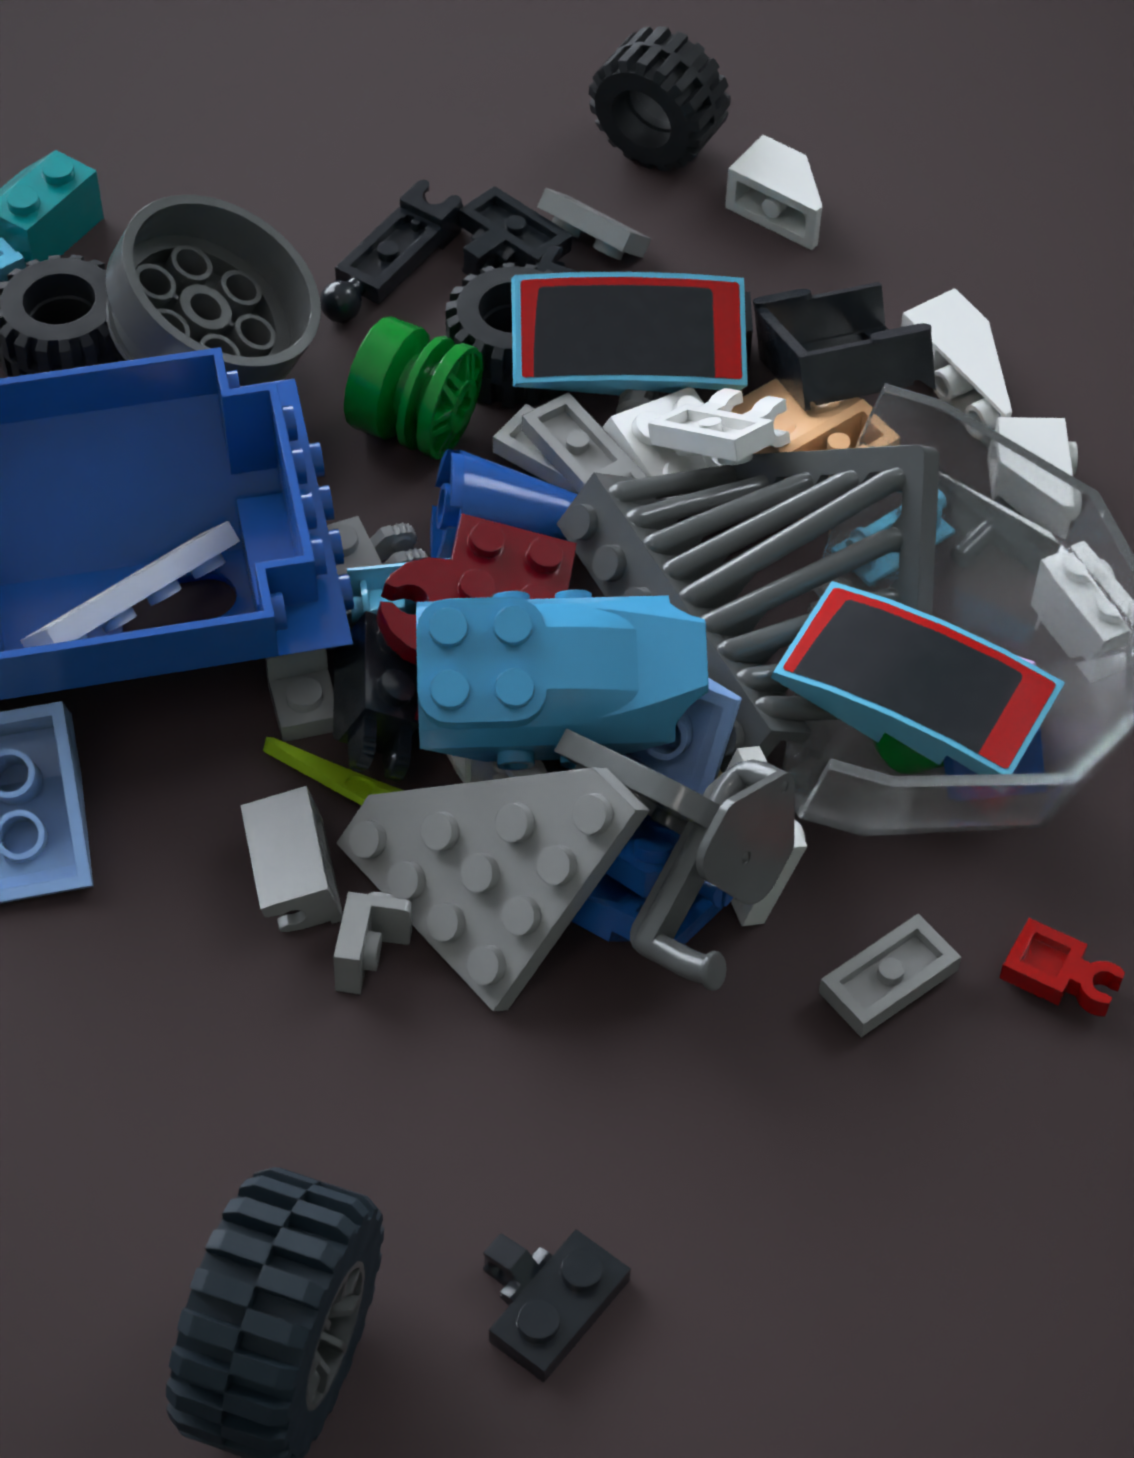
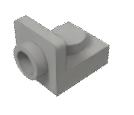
[265,649,334,742]
[333,891,412,995]

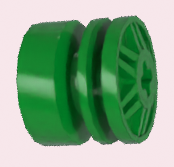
[343,316,483,460]

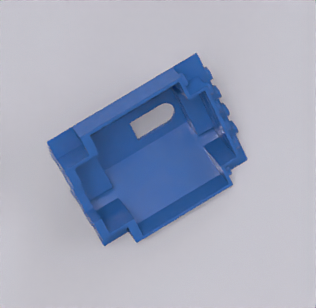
[0,347,354,700]

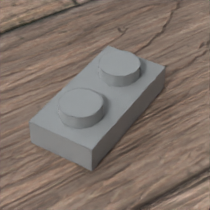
[537,188,652,260]
[819,913,961,1037]

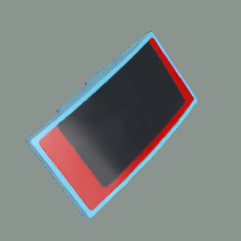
[511,272,748,395]
[770,581,1065,788]

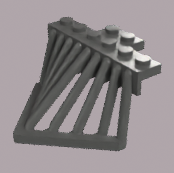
[557,444,940,773]

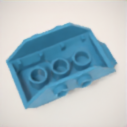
[416,589,709,770]

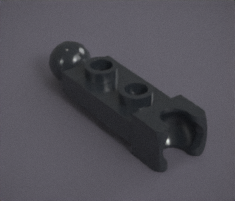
[320,180,463,323]

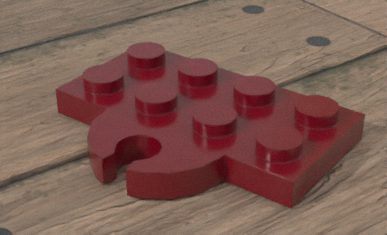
[376,513,577,720]

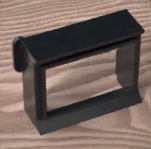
[753,282,936,411]

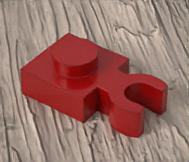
[999,918,1126,1017]

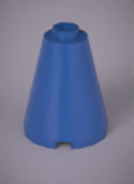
[430,449,578,559]

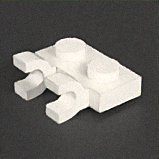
[648,388,790,465]

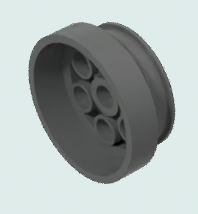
[106,195,321,386]

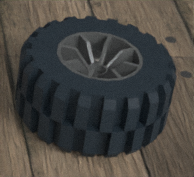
[165,1167,384,1458]

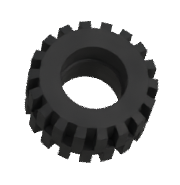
[588,26,731,171]
[0,255,126,377]
[445,263,559,408]

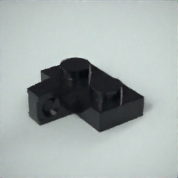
[458,186,572,276]
[483,1229,631,1383]

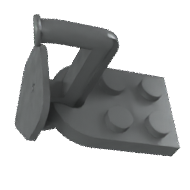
[554,728,794,991]

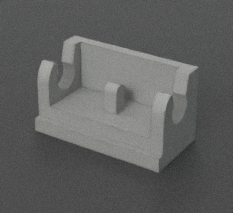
[240,786,343,932]

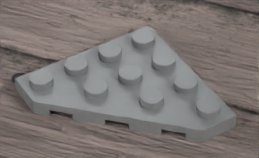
[336,767,650,1011]

